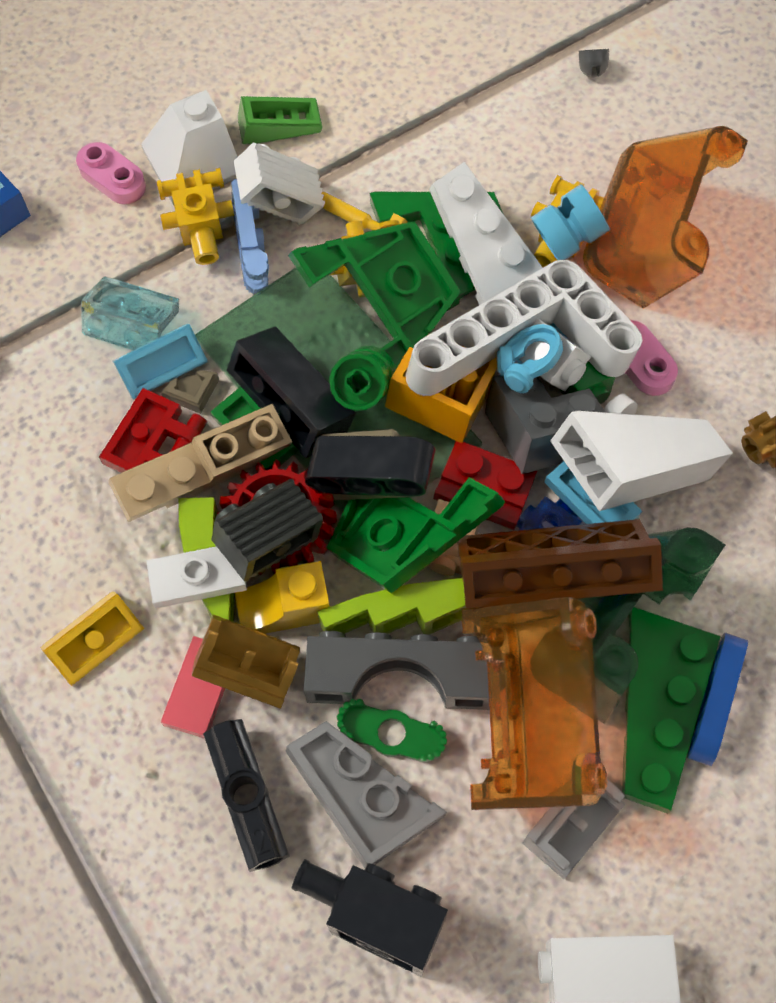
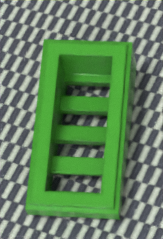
[238,96,322,144]

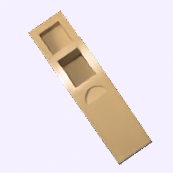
[109,404,292,522]

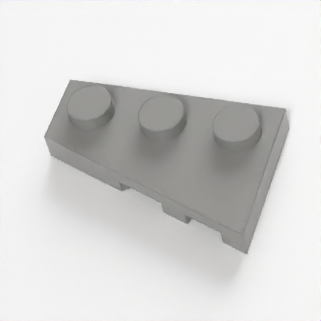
[286,721,447,868]

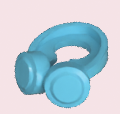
[497,324,563,394]

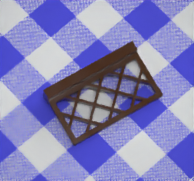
[457,519,663,609]

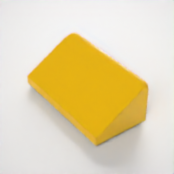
[40,591,145,686]

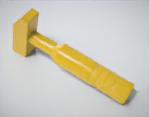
[321,192,408,231]

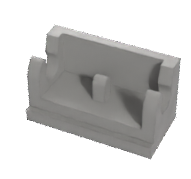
[523,762,625,879]

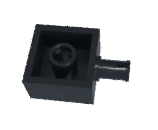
[291,859,448,977]

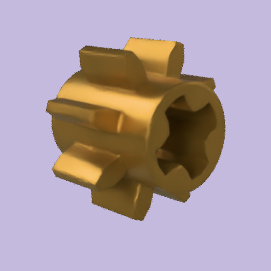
[741,411,776,468]

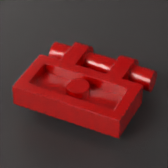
[99,388,208,473]

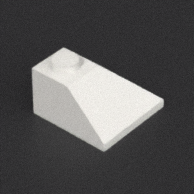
[141,90,238,206]

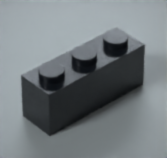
[226,326,356,458]

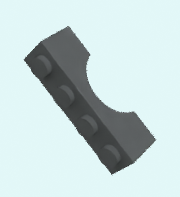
[304,631,495,710]

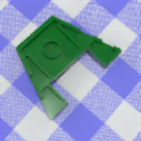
[370,191,503,311]
[288,221,461,369]
[327,477,505,594]

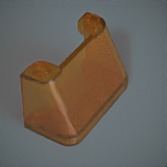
[583,126,748,309]
[462,597,608,810]

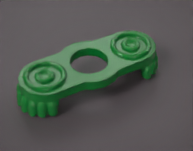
[337,699,447,762]

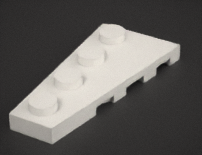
[429,162,543,305]

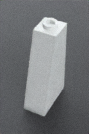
[550,411,733,512]

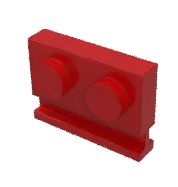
[433,441,538,530]

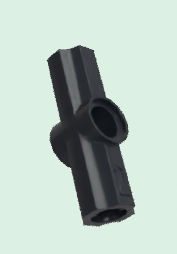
[203,719,290,872]

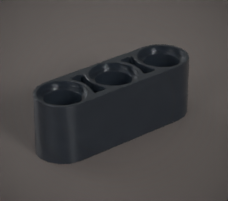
[305,436,436,497]

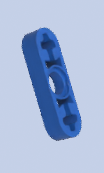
[687,632,748,766]

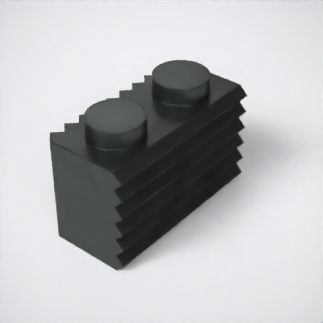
[211,479,323,581]

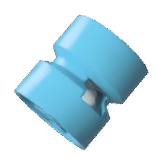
[531,184,610,260]

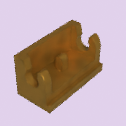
[192,614,300,709]

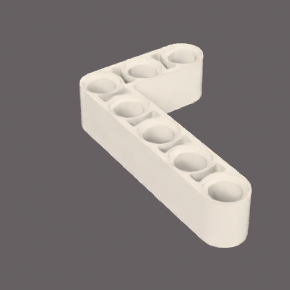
[406,260,642,396]

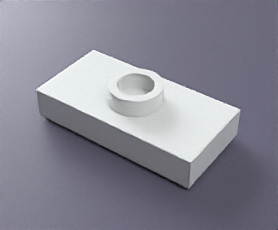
[146,547,247,609]

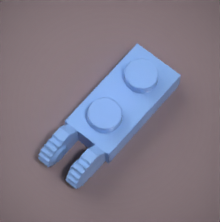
[231,179,269,295]

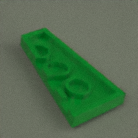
[622,606,721,814]

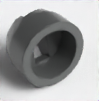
[579,49,609,77]

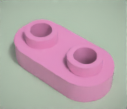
[76,142,146,204]
[625,320,678,396]

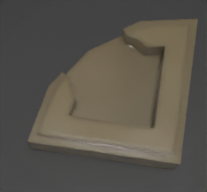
[161,370,219,414]

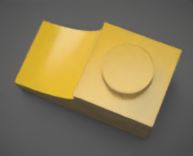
[235,561,330,634]

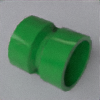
[329,346,396,411]

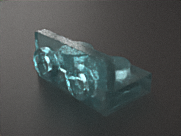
[81,276,179,350]

